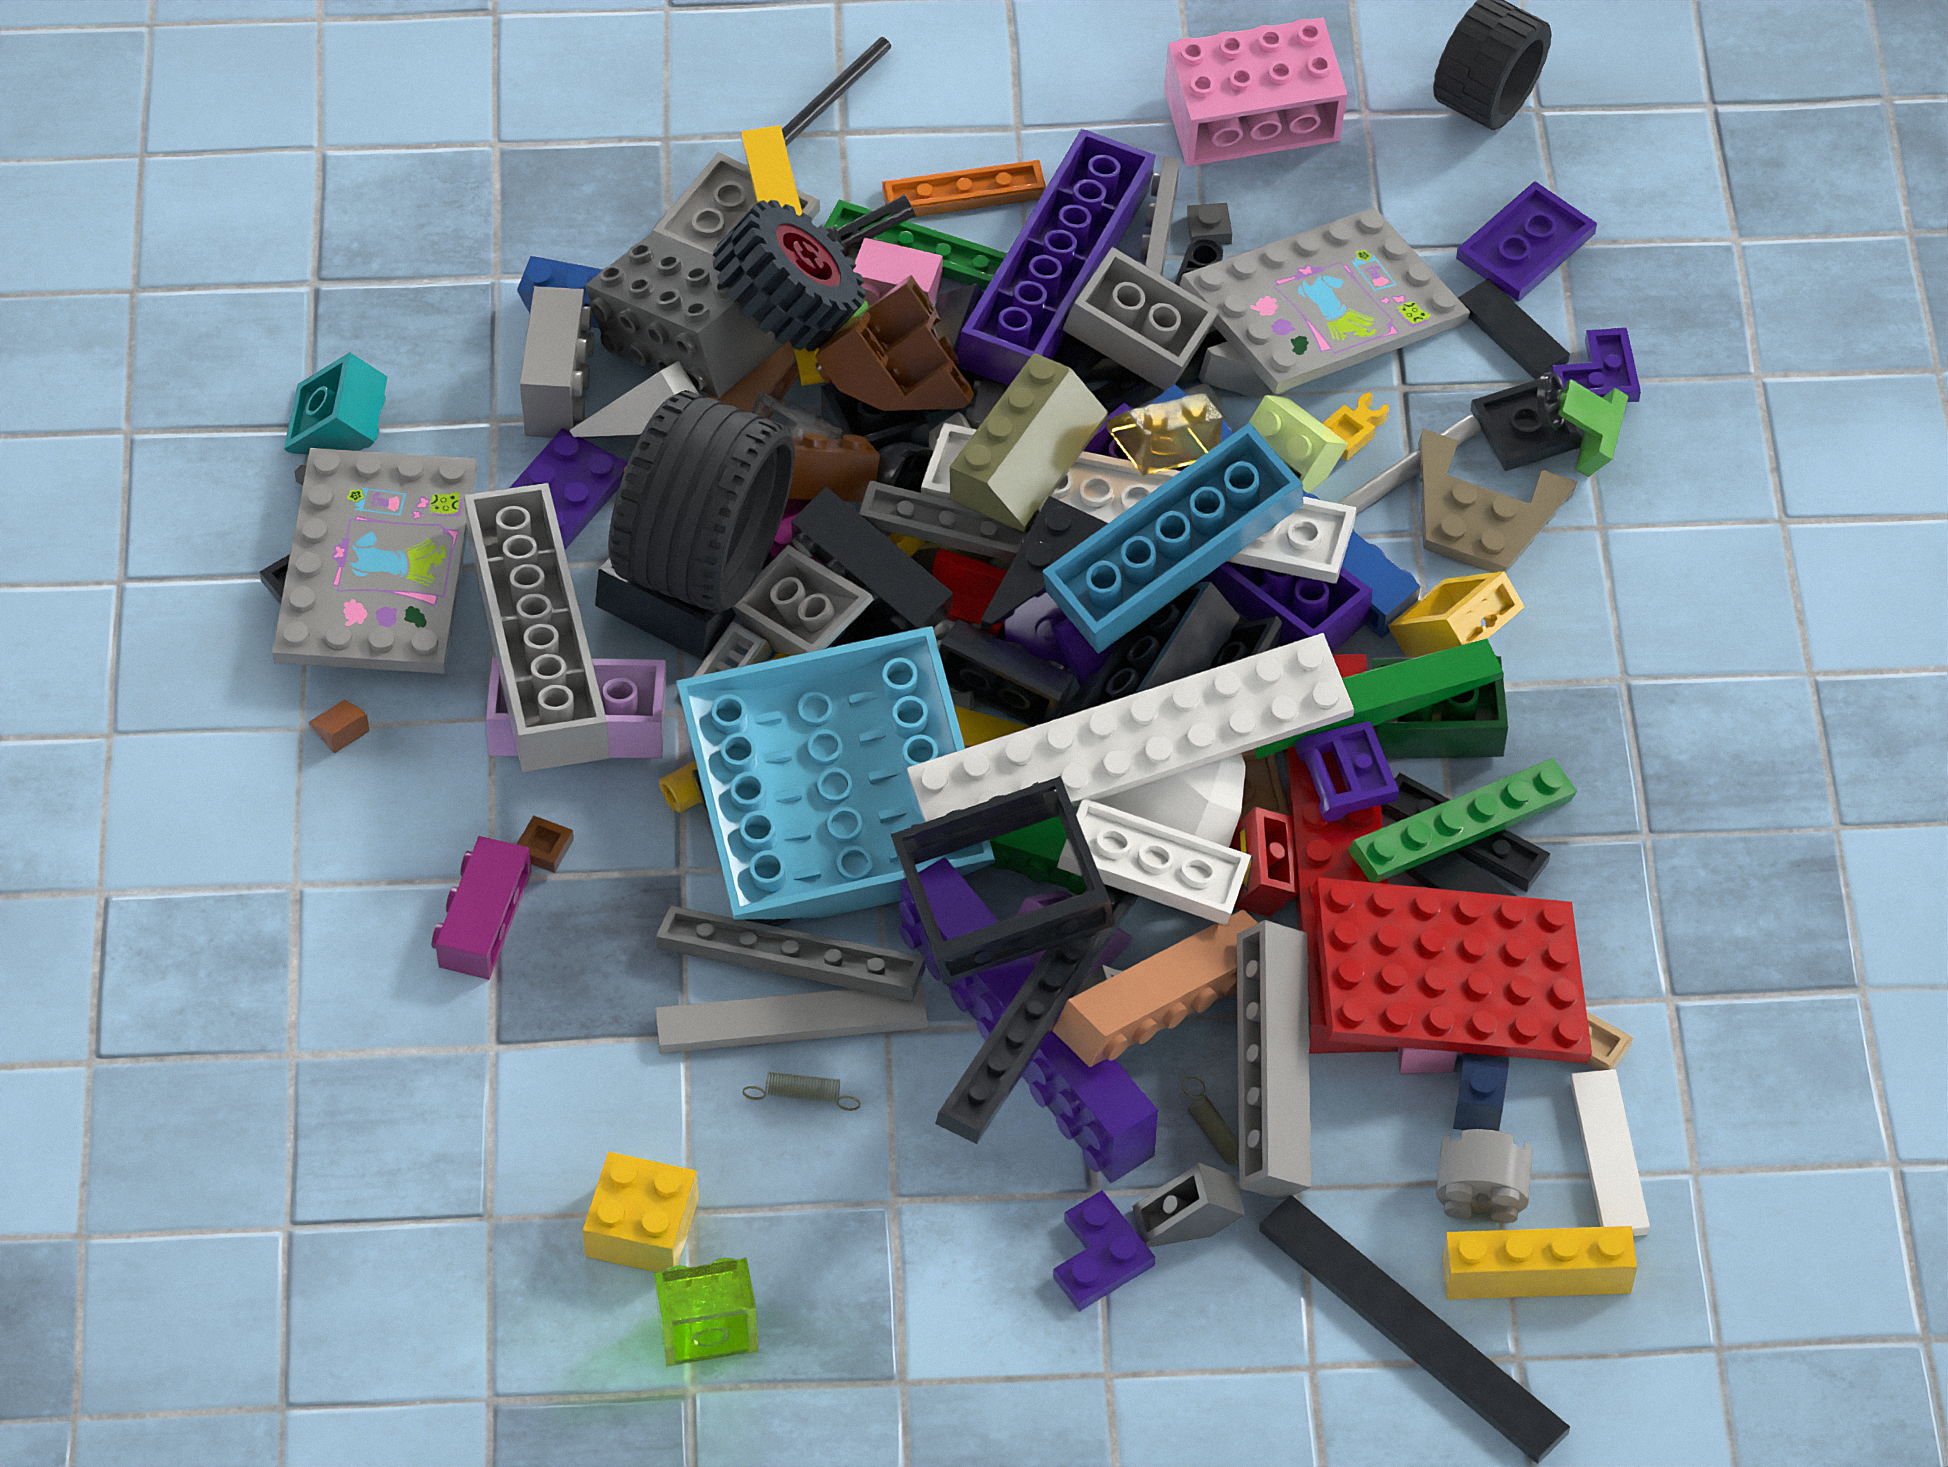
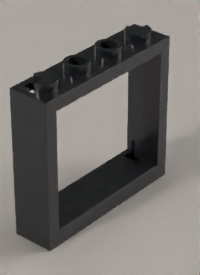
[890,776,1116,984]

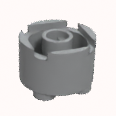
[1436,1129,1533,1223]

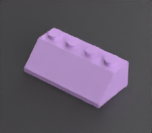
[486,657,666,758]

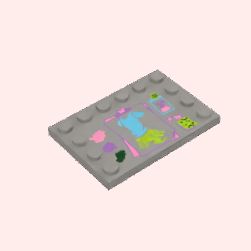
[1179,207,1470,394]
[272,448,478,674]

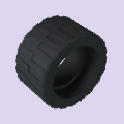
[1433,0,1552,130]

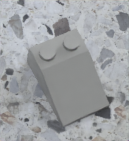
[732,545,874,655]

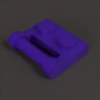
[1294,721,1399,822]

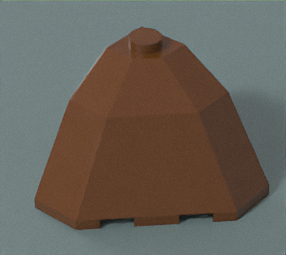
[814,275,974,411]

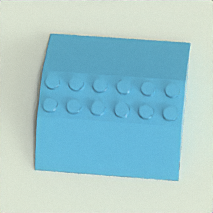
[677,626,995,920]

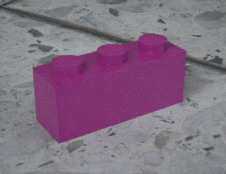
[431,836,532,980]

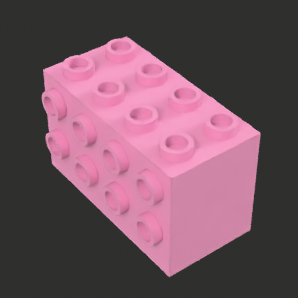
[1164,17,1347,166]

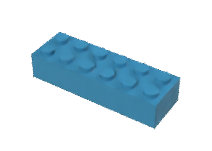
[1043,423,1304,654]

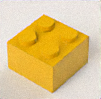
[583,1151,699,1276]

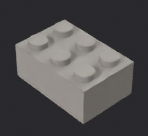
[1062,247,1219,391]
[520,286,595,437]

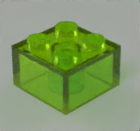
[654,1258,759,1367]

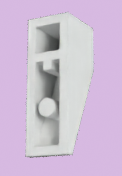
[570,361,699,437]

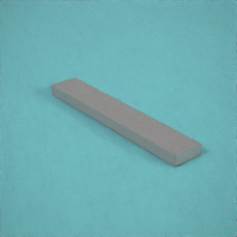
[655,982,928,1054]

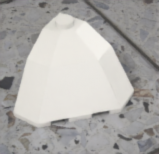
[1094,753,1246,848]

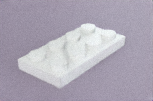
[1057,799,1251,926]

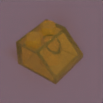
[1106,393,1223,476]

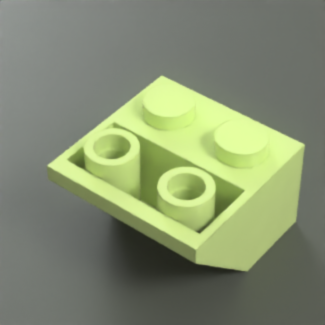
[1248,395,1348,493]

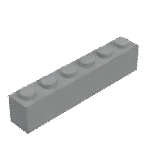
[1237,920,1312,1200]

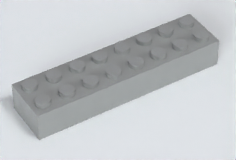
[464,483,609,772]

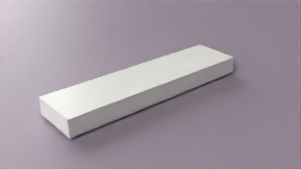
[1570,1069,1650,1236]

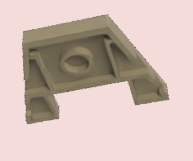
[1418,429,1577,574]

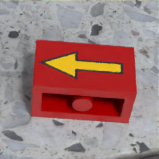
[1229,807,1299,917]

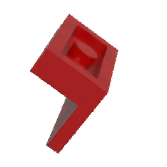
[931,548,1007,636]

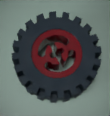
[712,200,866,352]

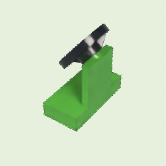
[1537,372,1628,477]

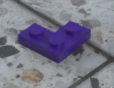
[1551,327,1641,403]
[1053,1190,1156,1312]

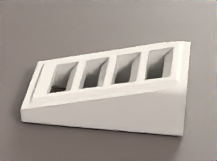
[693,621,773,677]

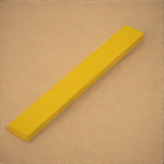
[741,125,825,386]

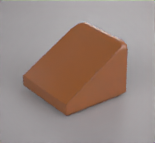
[309,700,370,753]

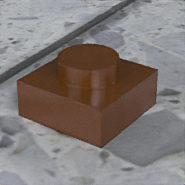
[516,815,574,873]

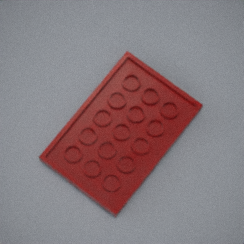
[1312,878,1592,1063]

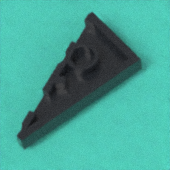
[981,496,1108,629]

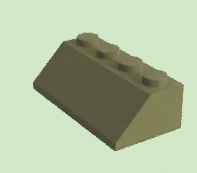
[949,353,1108,532]

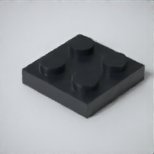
[1470,379,1582,471]

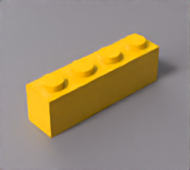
[1442,1226,1637,1300]

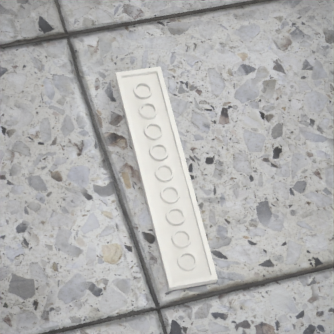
[921,423,1356,584]
[907,633,1354,822]

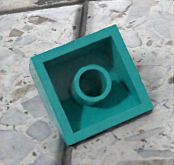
[284,352,388,455]

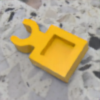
[1322,392,1389,460]

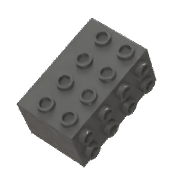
[585,231,787,398]

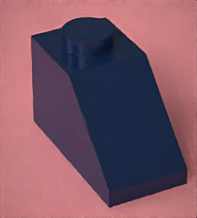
[1453,1053,1509,1131]

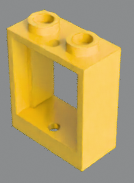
[1388,571,1525,658]

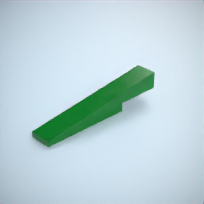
[1253,638,1504,759]

